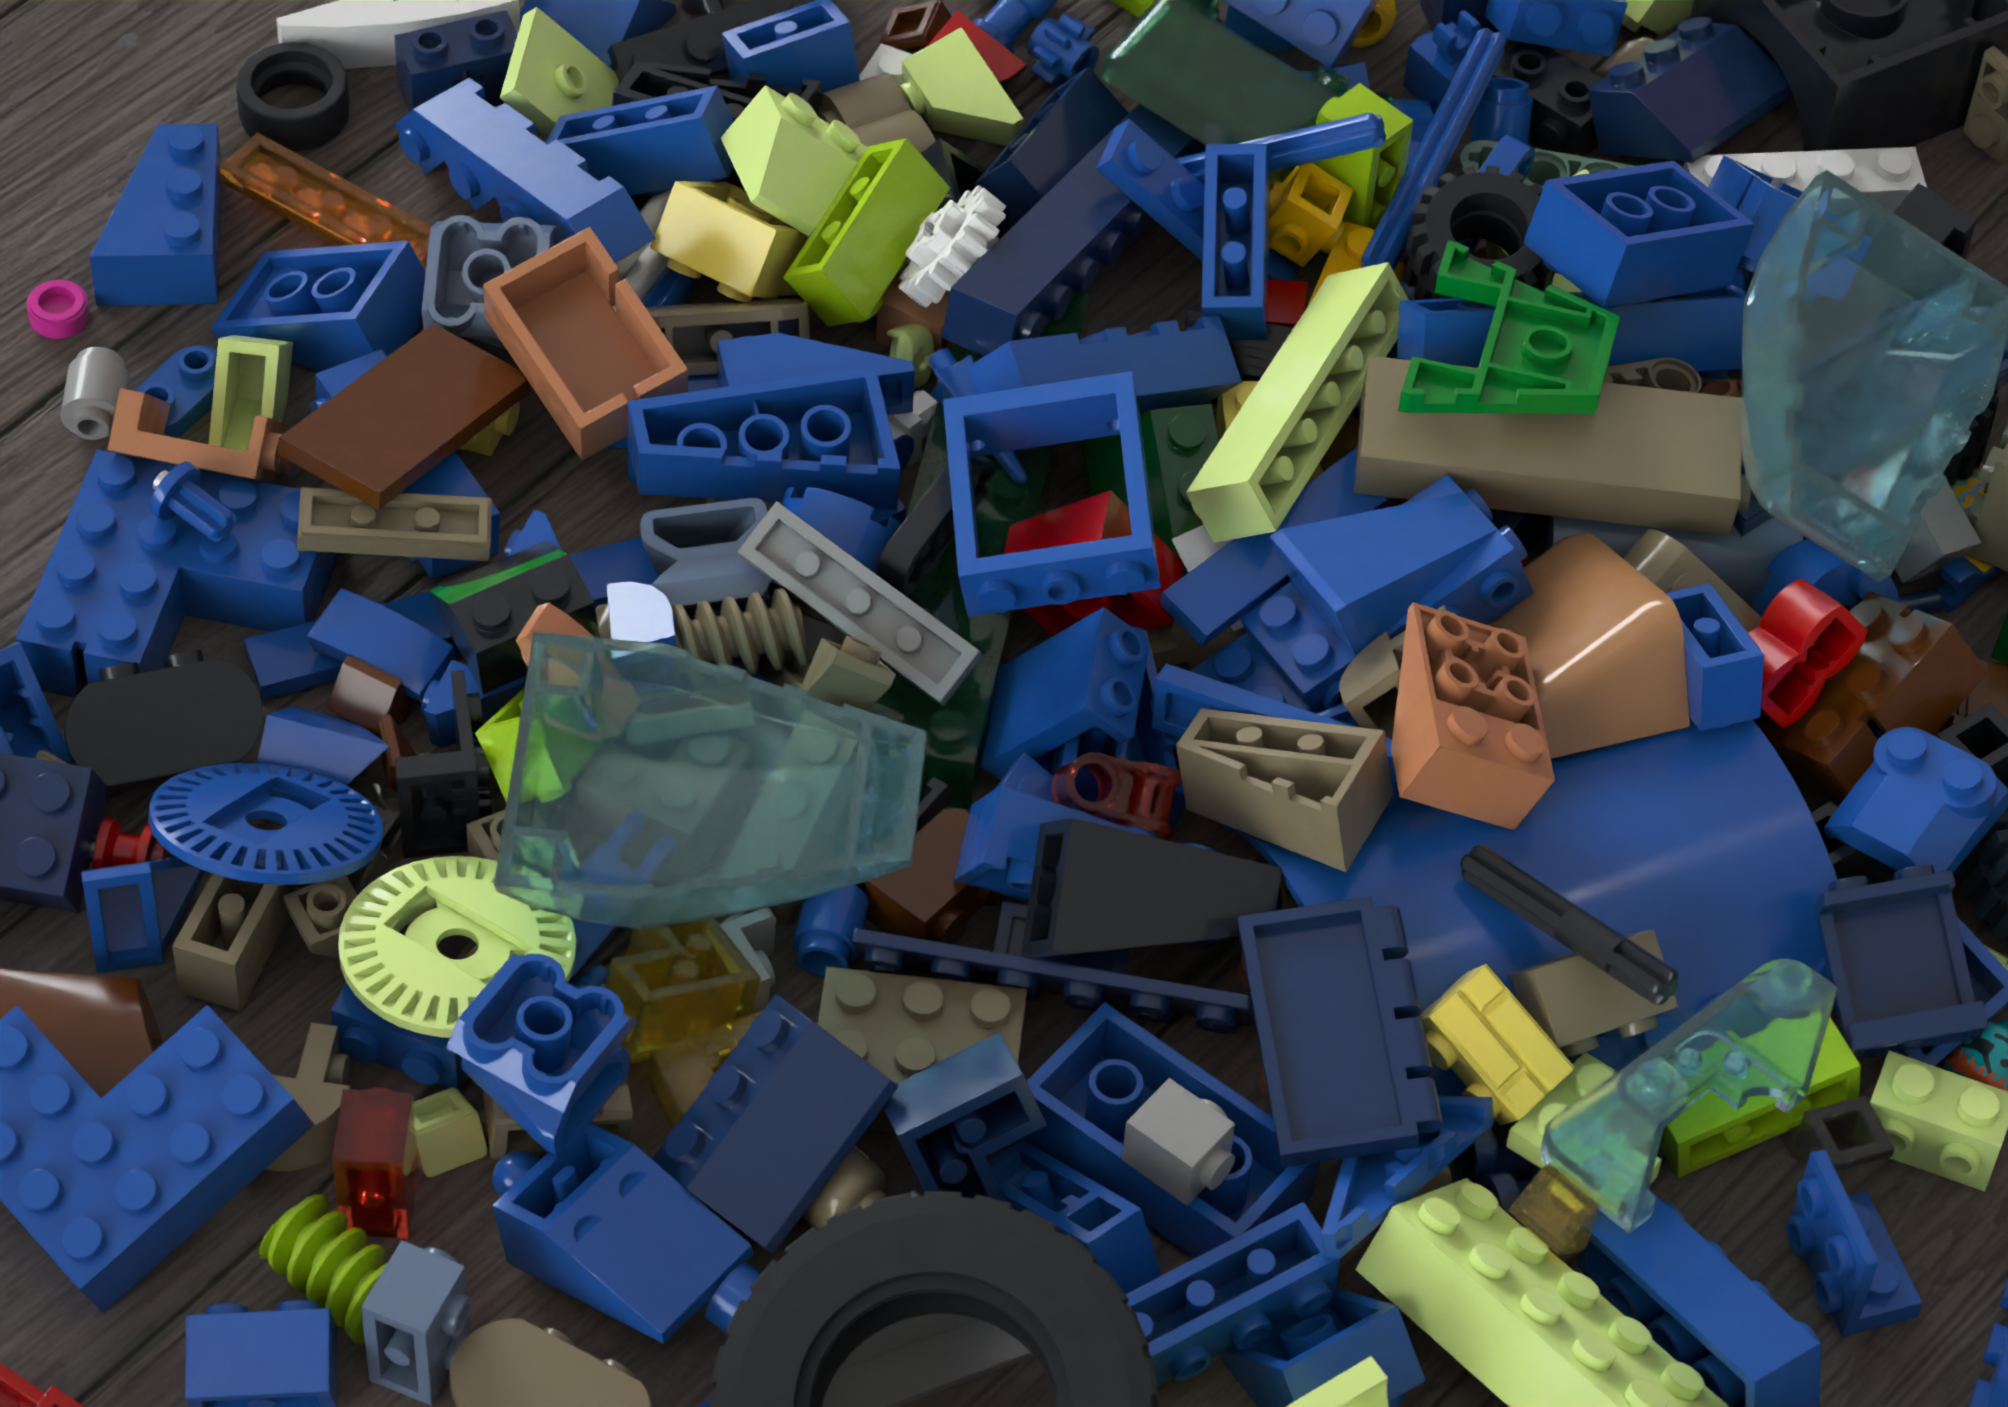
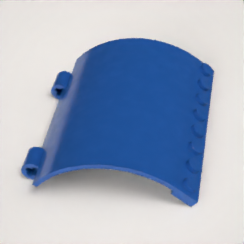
[1221,717,1838,1125]

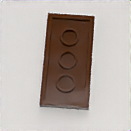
[278,323,531,510]

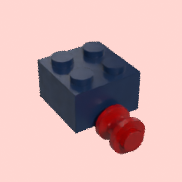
[0,753,171,913]

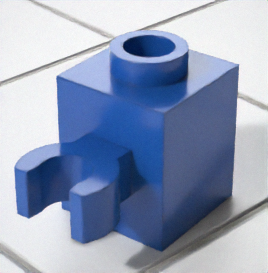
[1403,10,1481,114]

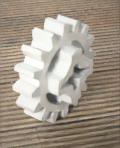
[898,185,1006,308]

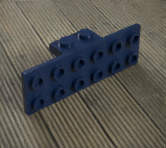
[851,901,1253,1034]

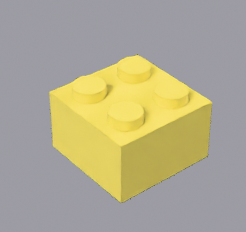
[650,181,809,302]

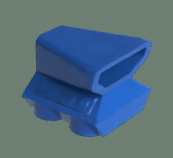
[446,954,639,1157]

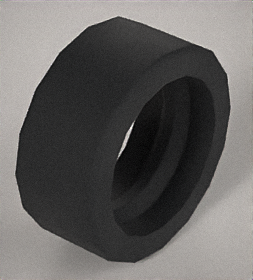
[236,42,349,151]

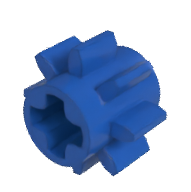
[1027,13,1099,87]

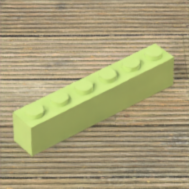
[1186,262,1409,543]

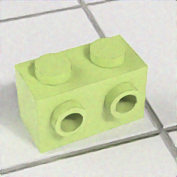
[1856,1051,2008,1192]

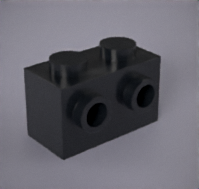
[1492,42,1603,157]

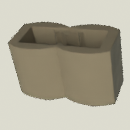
[818,72,936,153]

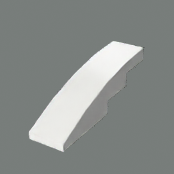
[276,0,520,69]

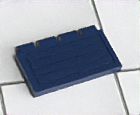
[1238,897,1443,1168]

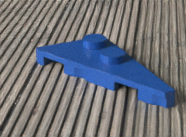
[1321,1096,1494,1258]

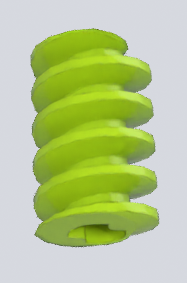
[259,1194,387,1344]

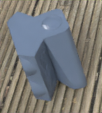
[422,215,556,350]
[640,498,775,620]

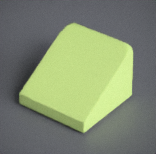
[393,1087,488,1177]

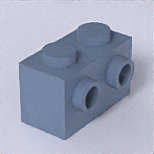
[362,1240,473,1406]

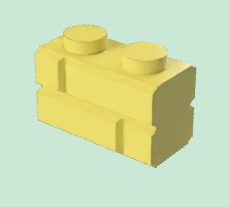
[1417,964,1575,1126]

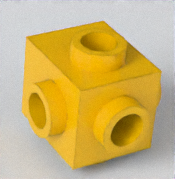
[1269,163,1354,267]

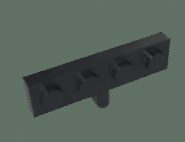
[607,0,815,83]

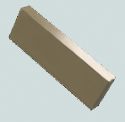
[297,487,492,561]

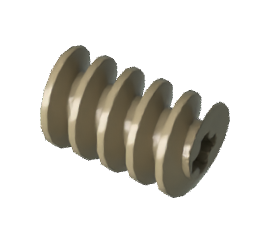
[672,588,808,684]

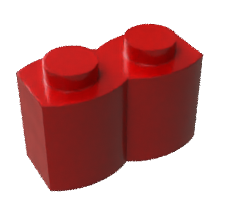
[1748,578,1868,728]

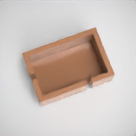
[483,227,688,461]

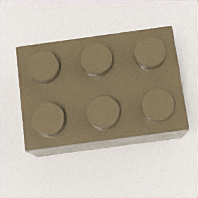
[818,966,1027,1145]

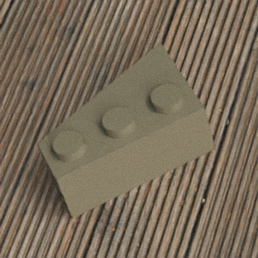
[1176,708,1393,872]

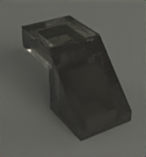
[1780,1095,1895,1172]

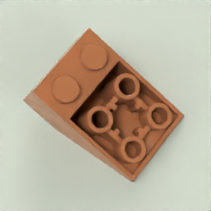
[1391,602,1555,830]

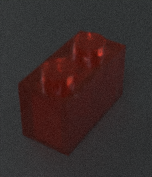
[332,1087,419,1239]

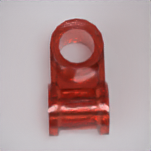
[1051,752,1182,840]

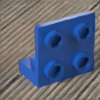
[1786,1150,1922,1337]

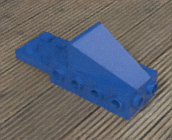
[1174,474,1534,751]

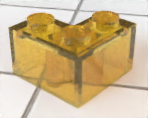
[605,895,761,1063]

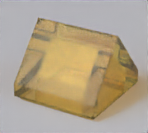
[1508,1163,1600,1255]

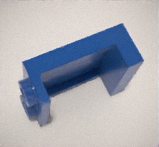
[981,607,1150,780]

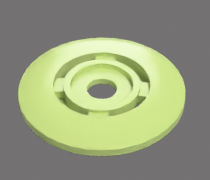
[338,856,576,1038]

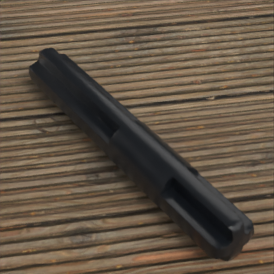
[1460,845,1679,1005]

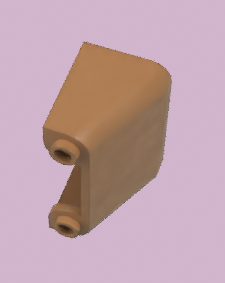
[1488,532,1690,759]

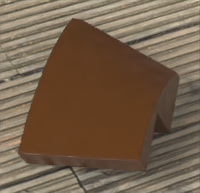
[0,968,163,1098]

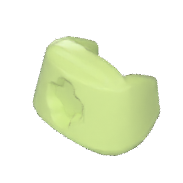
[887,323,934,388]

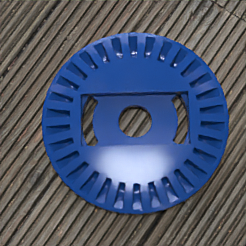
[148,763,383,885]

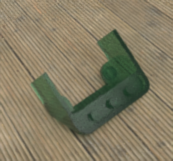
[1099,0,1393,183]

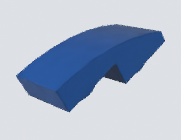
[306,588,457,702]

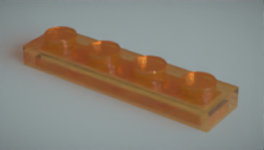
[220,132,432,271]

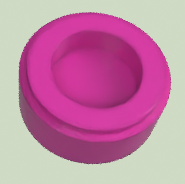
[26,280,90,339]

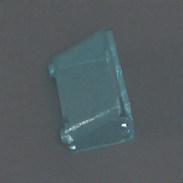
[1540,959,1838,1234]

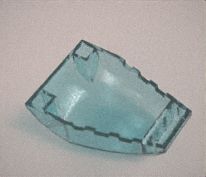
[1741,170,2008,582]
[494,632,928,929]

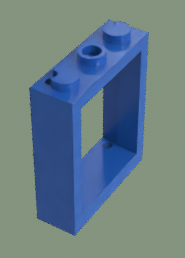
[943,371,1161,617]

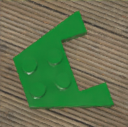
[1398,240,1620,414]

